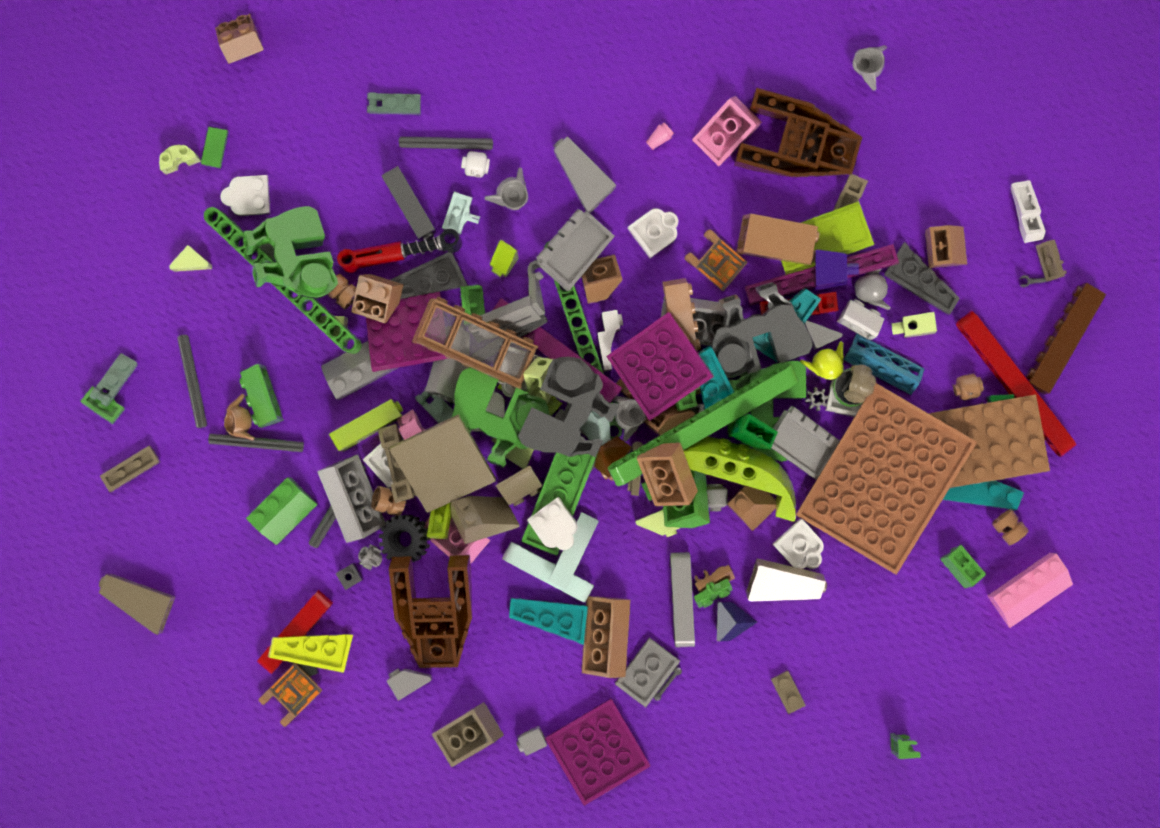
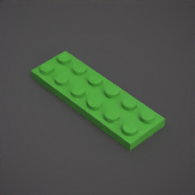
[521,452,598,556]

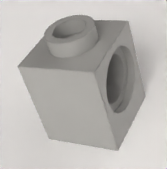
[516,726,547,756]

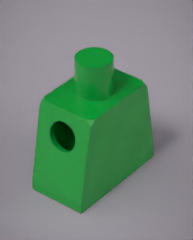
[730,414,778,449]

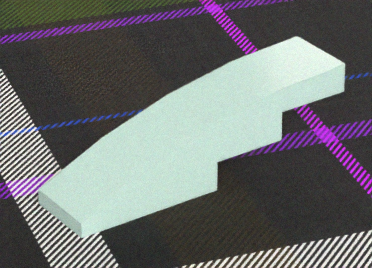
[548,513,599,591]

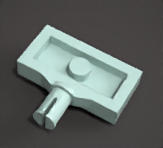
[442,192,480,235]

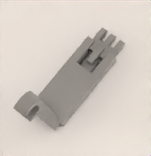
[468,260,545,342]

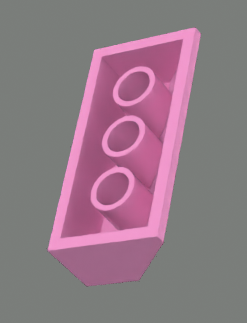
[988,553,1073,628]

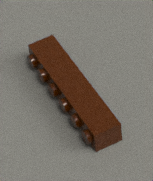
[1025,283,1106,395]

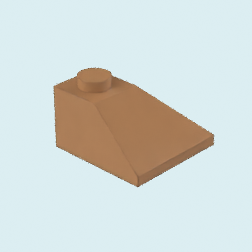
[581,255,622,304]
[727,485,776,531]

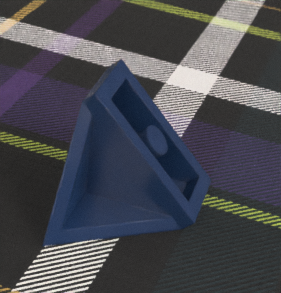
[717,602,757,641]

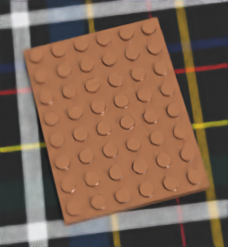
[796,383,977,575]

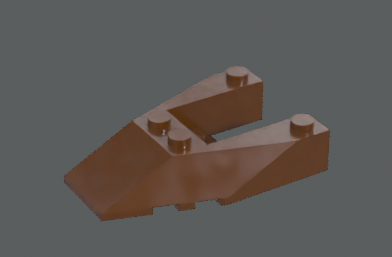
[734,88,862,177]
[389,555,473,668]

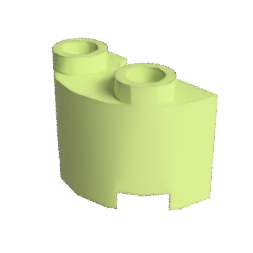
[159,145,201,175]

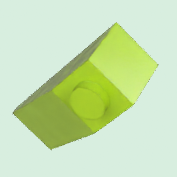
[490,240,519,277]

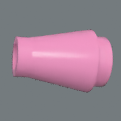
[646,122,674,150]

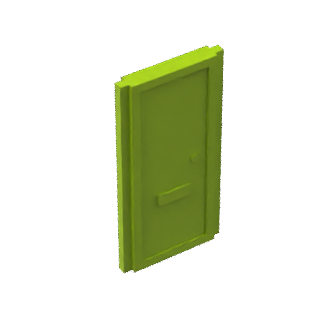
[781,201,874,275]

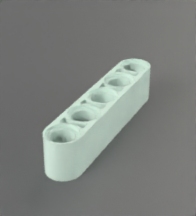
[502,542,594,603]

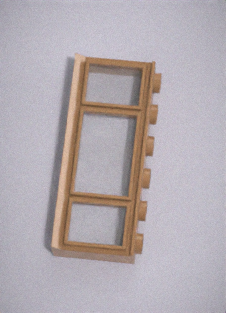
[412,297,538,389]

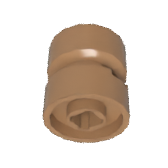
[328,274,356,310]
[371,486,406,516]
[992,509,1029,545]

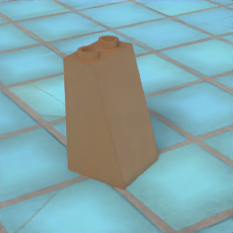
[736,213,819,265]

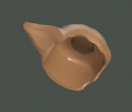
[224,394,254,441]

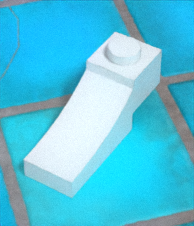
[1010,180,1046,243]
[597,310,623,372]

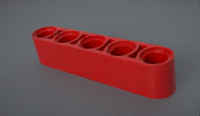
[257,590,334,674]

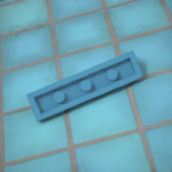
[843,334,924,395]

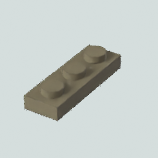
[100,446,161,492]

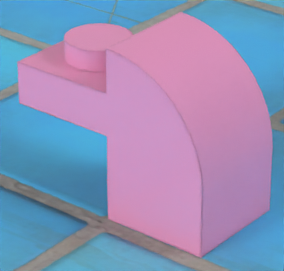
[397,409,425,440]

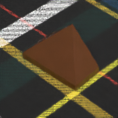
[594,436,633,478]

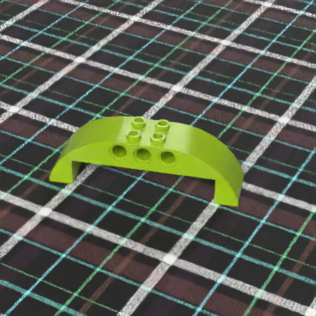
[683,436,796,522]

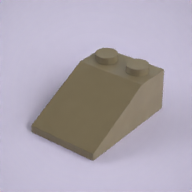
[496,466,543,506]
[451,496,519,544]
[432,702,504,767]

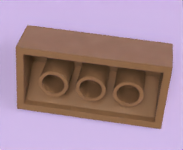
[582,596,630,678]

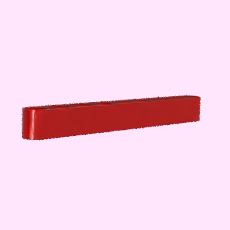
[956,311,1076,457]

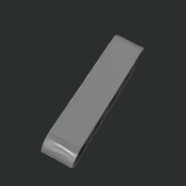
[670,552,695,648]

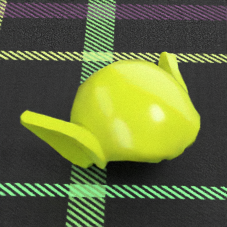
[800,341,844,380]

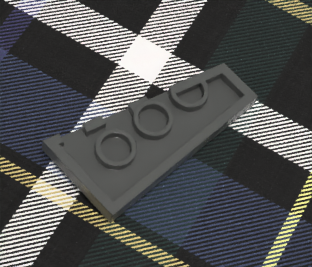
[884,242,960,315]
[391,252,468,299]

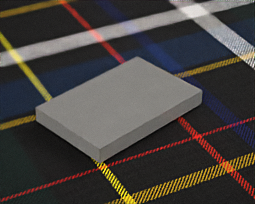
[615,637,680,707]

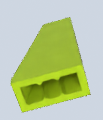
[329,399,404,452]

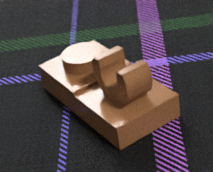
[694,565,735,593]

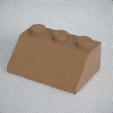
[637,443,698,506]

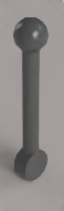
[654,667,682,701]

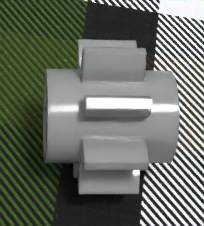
[804,387,829,411]
[358,544,382,570]

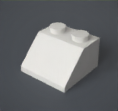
[837,299,884,340]

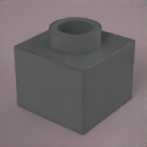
[336,563,364,590]

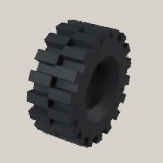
[379,515,431,562]

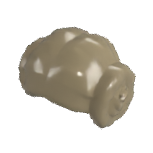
[844,365,876,403]

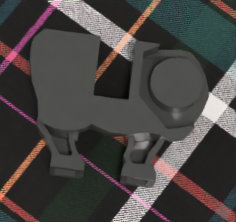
[711,282,812,378]
[518,357,620,457]

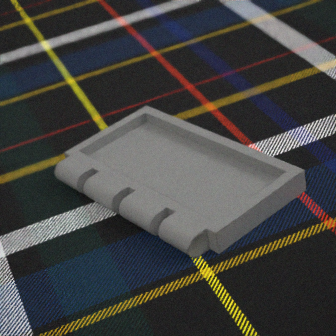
[536,209,615,291]
[771,406,840,480]

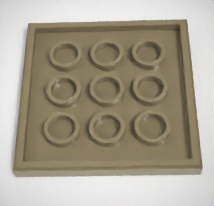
[389,414,496,513]

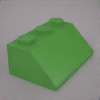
[239,364,284,428]
[663,469,710,528]
[246,477,318,545]

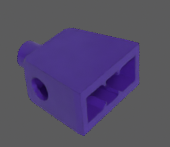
[815,250,859,290]

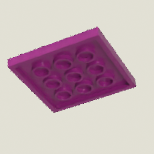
[366,291,449,372]
[606,312,714,421]
[545,698,651,806]

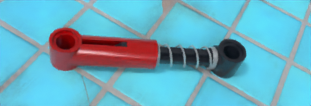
[337,229,462,273]

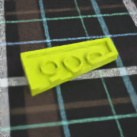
[268,634,353,673]

